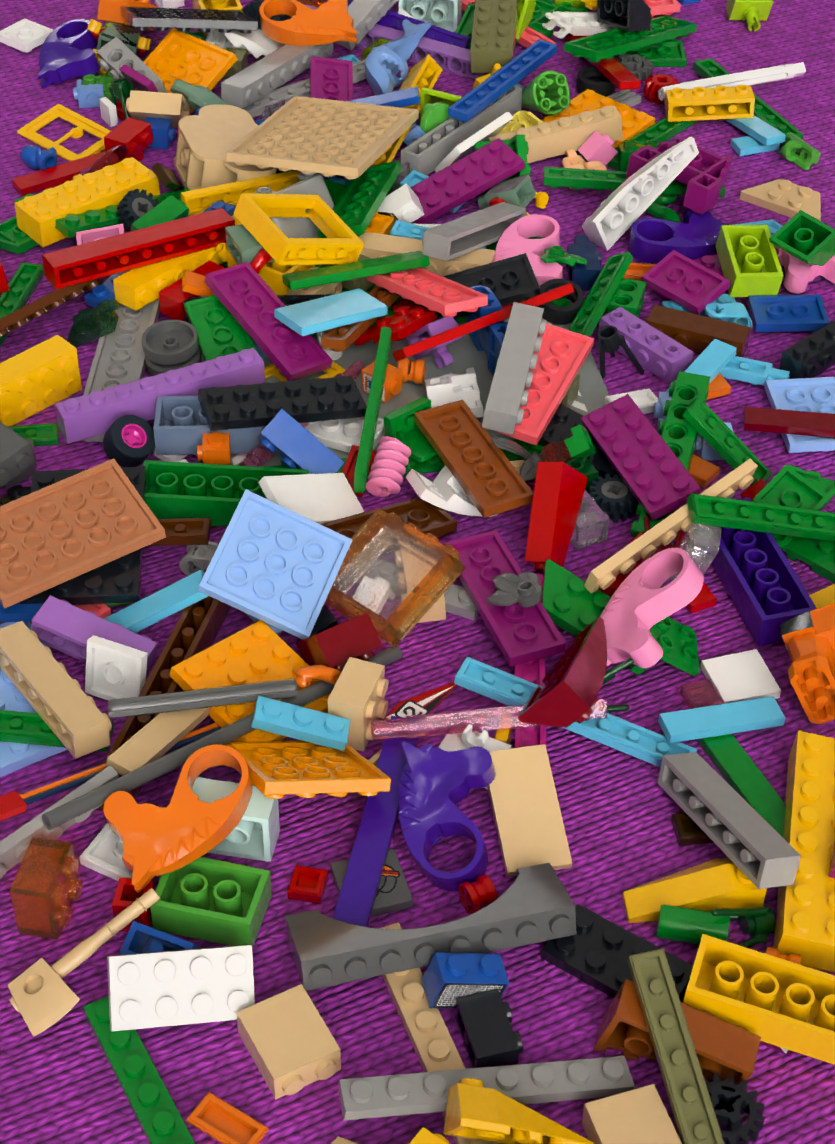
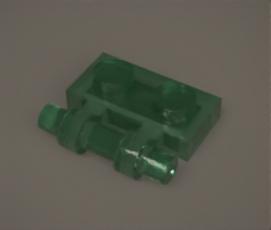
[67,299,119,347]

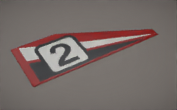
[382,682,457,723]

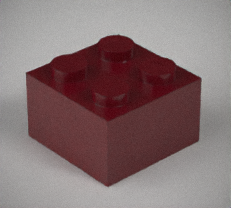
[296,612,382,671]

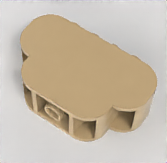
[174,105,278,190]

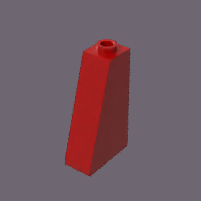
[525,462,588,572]

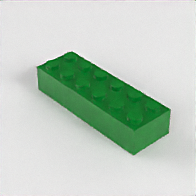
[143,460,309,527]

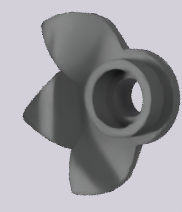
[487,571,542,607]

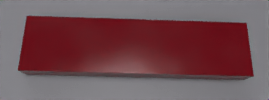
[743,407,835,438]

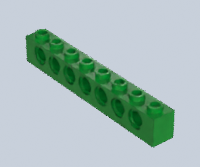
[631,371,710,545]

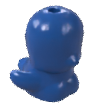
[20,145,57,170]

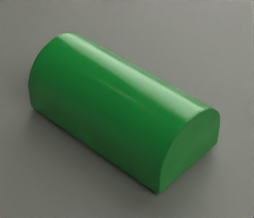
[656,905,730,945]

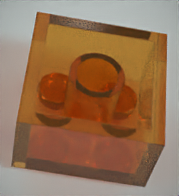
[10,837,82,940]

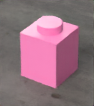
[578,131,618,166]

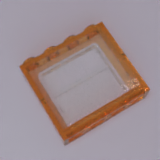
[325,508,465,648]

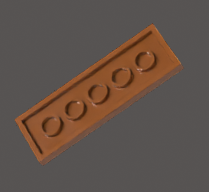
[414,399,534,518]

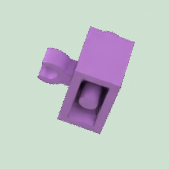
[406,317,462,369]

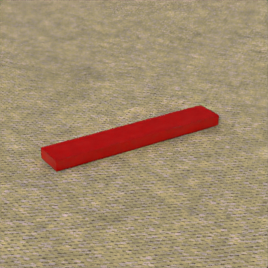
[12,151,144,196]

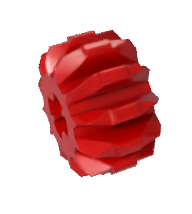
[643,73,678,105]

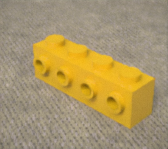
[665,84,755,122]

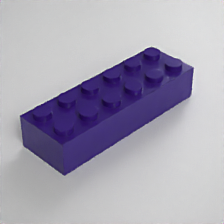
[693,497,817,646]

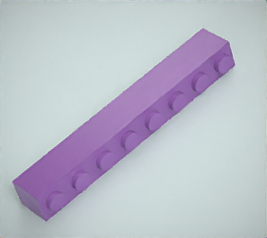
[55,348,265,444]

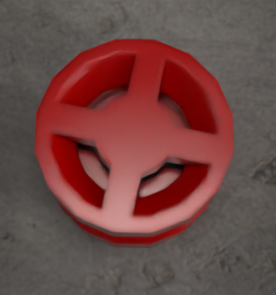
[458,874,498,915]

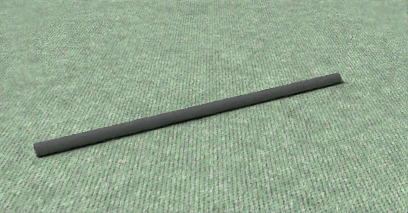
[42,645,402,830]

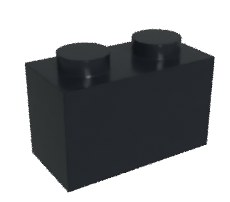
[455,989,523,1068]

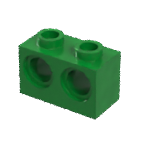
[603,278,646,318]

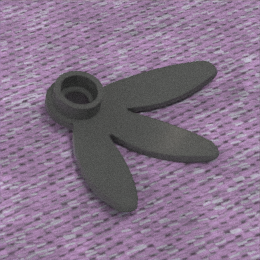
[492,438,546,482]

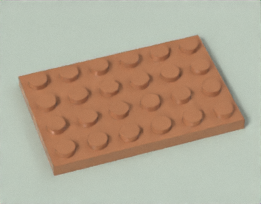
[0,458,166,609]

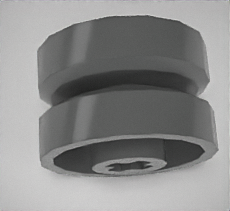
[141,320,202,376]

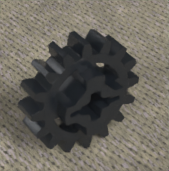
[704,1073,765,1144]

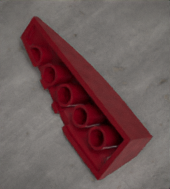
[518,616,607,728]

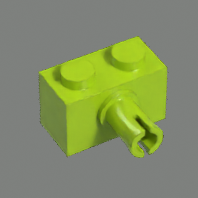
[726,0,773,32]

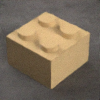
[327,657,389,752]

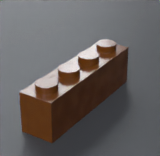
[646,305,751,357]

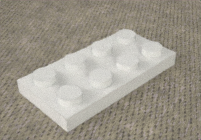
[107,945,255,1031]

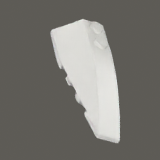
[582,137,699,251]

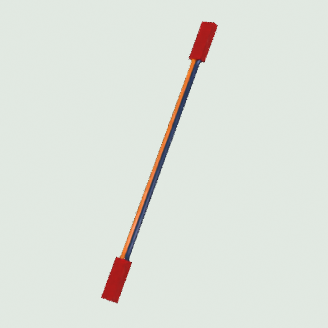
[0,723,221,821]

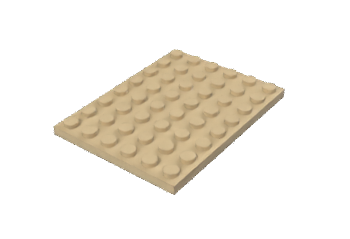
[226,96,419,179]

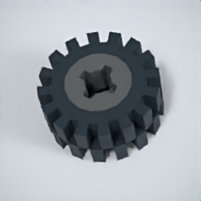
[116,189,159,232]
[588,474,638,523]

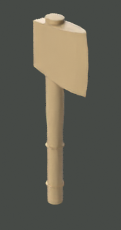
[8,888,161,1037]

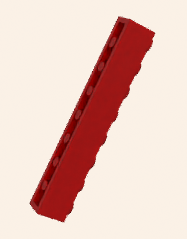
[42,208,235,290]

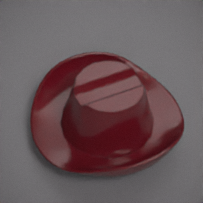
[88,145,128,173]

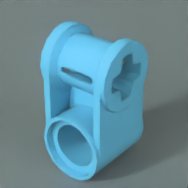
[705,302,752,327]

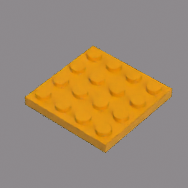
[129,28,237,115]
[541,89,655,148]
[169,620,331,742]
[225,741,391,799]

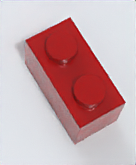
[104,117,153,161]

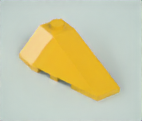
[622,858,767,923]
[443,1078,595,1144]

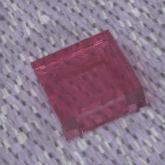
[680,679,721,709]

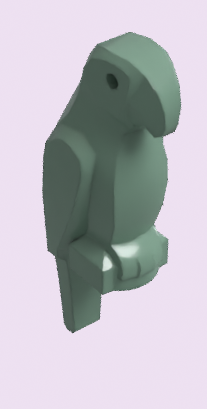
[170,79,228,110]

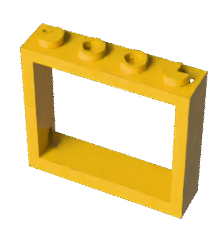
[233,193,364,265]

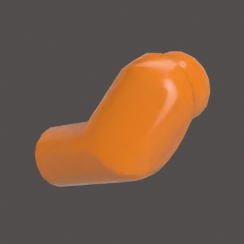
[295,664,341,688]

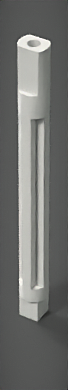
[658,62,806,101]

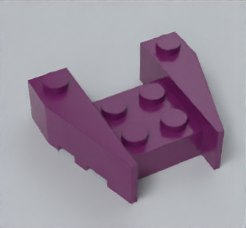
[626,135,733,215]

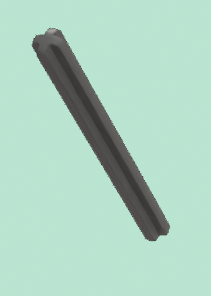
[108,679,298,719]

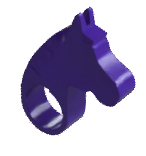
[38,19,100,88]
[628,207,730,264]
[399,741,496,891]

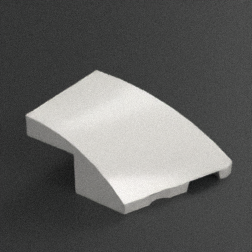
[224,29,286,59]
[425,367,484,418]
[406,465,498,517]

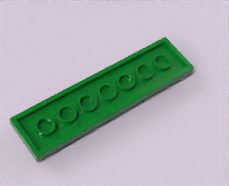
[564,15,697,62]

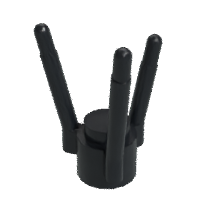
[597,325,644,378]

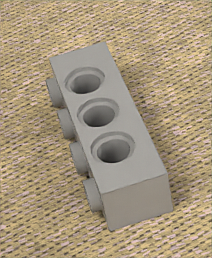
[96,37,168,93]

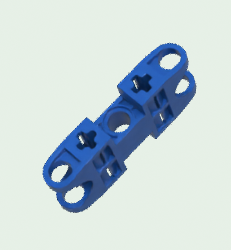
[466,285,508,377]

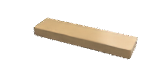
[106,707,210,776]

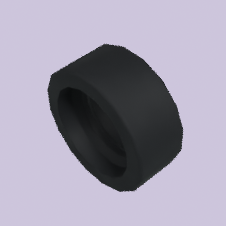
[576,66,616,97]
[537,279,584,324]

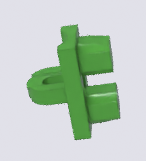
[779,132,821,170]

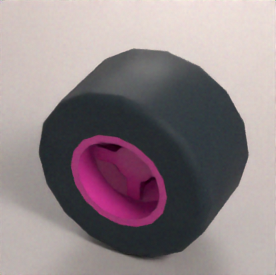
[103,415,155,467]

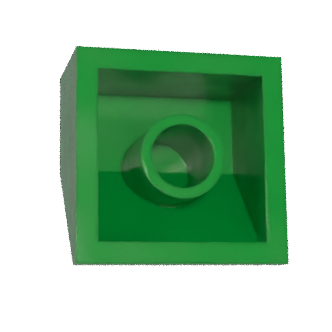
[769,210,835,266]

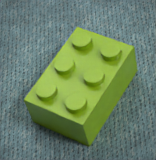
[715,225,784,297]

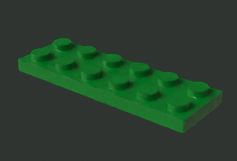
[318,161,402,238]

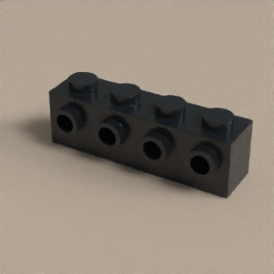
[779,321,835,379]

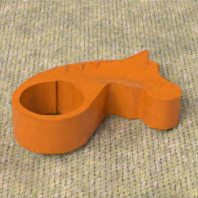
[259,0,357,46]
[103,745,253,893]

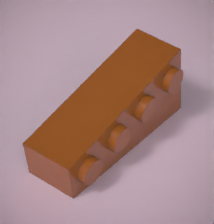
[593,979,761,1085]

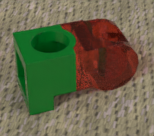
[541,424,597,462]

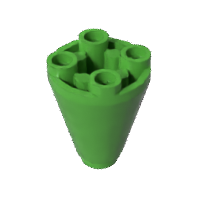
[522,71,570,115]

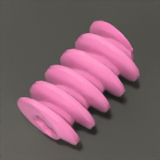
[366,436,411,497]

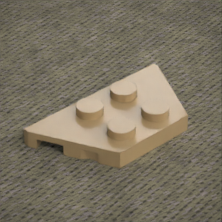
[740,179,821,221]

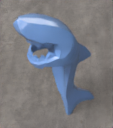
[365,19,431,95]

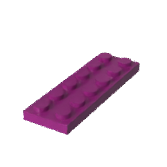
[410,138,525,224]
[204,262,333,381]
[581,394,702,521]
[443,530,566,666]

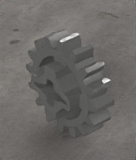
[614,54,653,81]

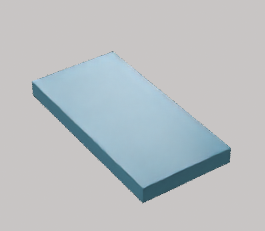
[274,288,388,336]

